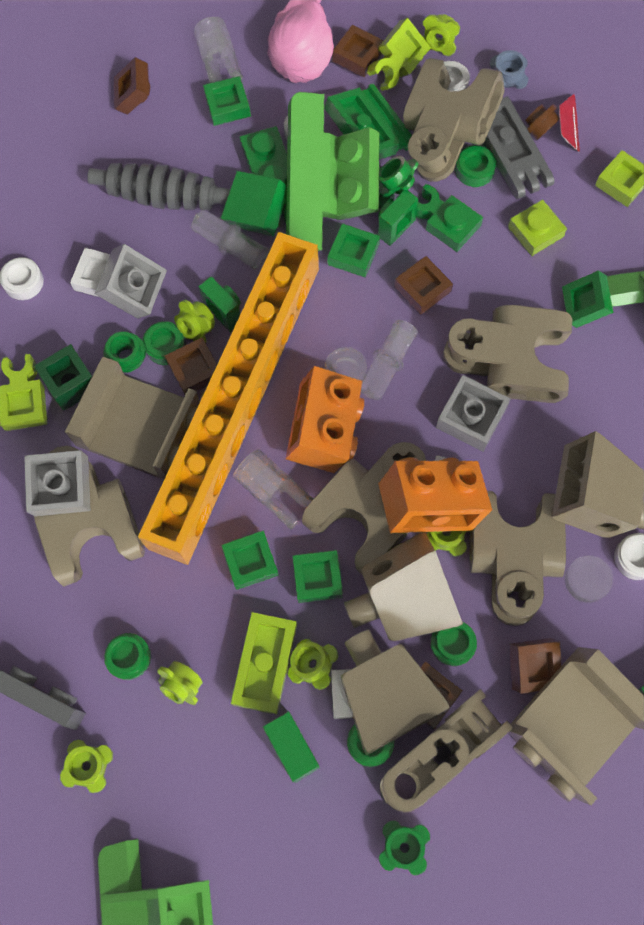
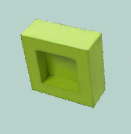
[595,150,644,207]
[508,199,567,256]

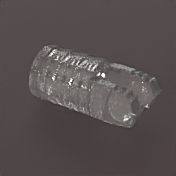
[194,16,243,83]
[233,449,314,530]

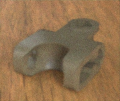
[404,58,505,182]
[443,305,572,403]
[302,442,426,575]
[34,446,145,587]
[469,490,566,626]
[379,689,513,812]

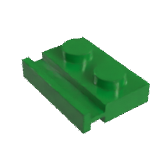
[324,84,412,160]

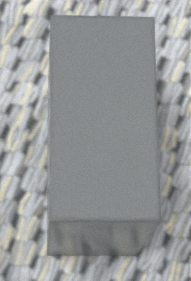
[94,244,167,319]
[436,375,511,452]
[25,450,91,516]

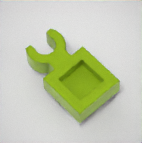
[367,18,431,91]
[0,354,48,431]

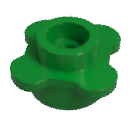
[379,156,419,198]
[379,820,430,875]

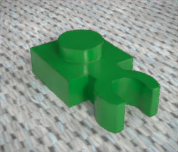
[416,184,483,252]

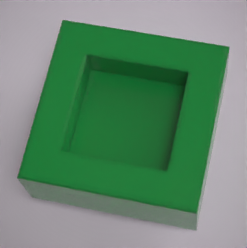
[203,76,251,126]
[378,189,418,246]
[327,223,380,278]
[562,270,614,328]
[198,277,241,332]
[221,530,279,590]
[293,550,343,603]

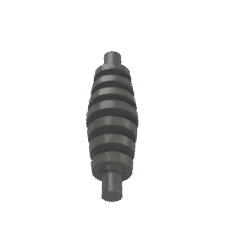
[87,163,231,211]

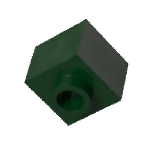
[34,344,92,411]

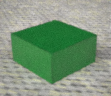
[221,171,287,236]
[263,712,320,783]

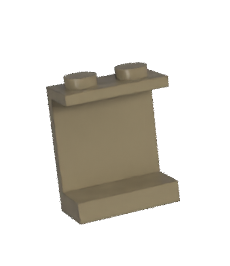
[65,356,200,480]
[508,647,644,806]

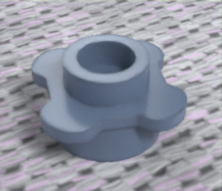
[489,50,528,89]

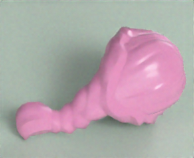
[267,0,334,83]

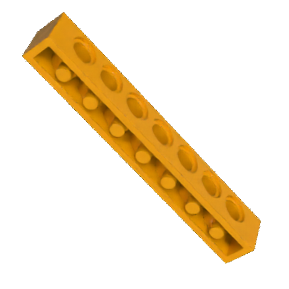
[138,232,319,565]

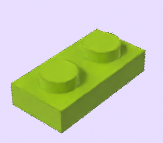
[231,612,297,715]

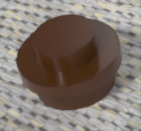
[524,103,560,141]

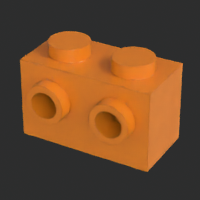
[285,366,364,473]
[378,457,492,533]

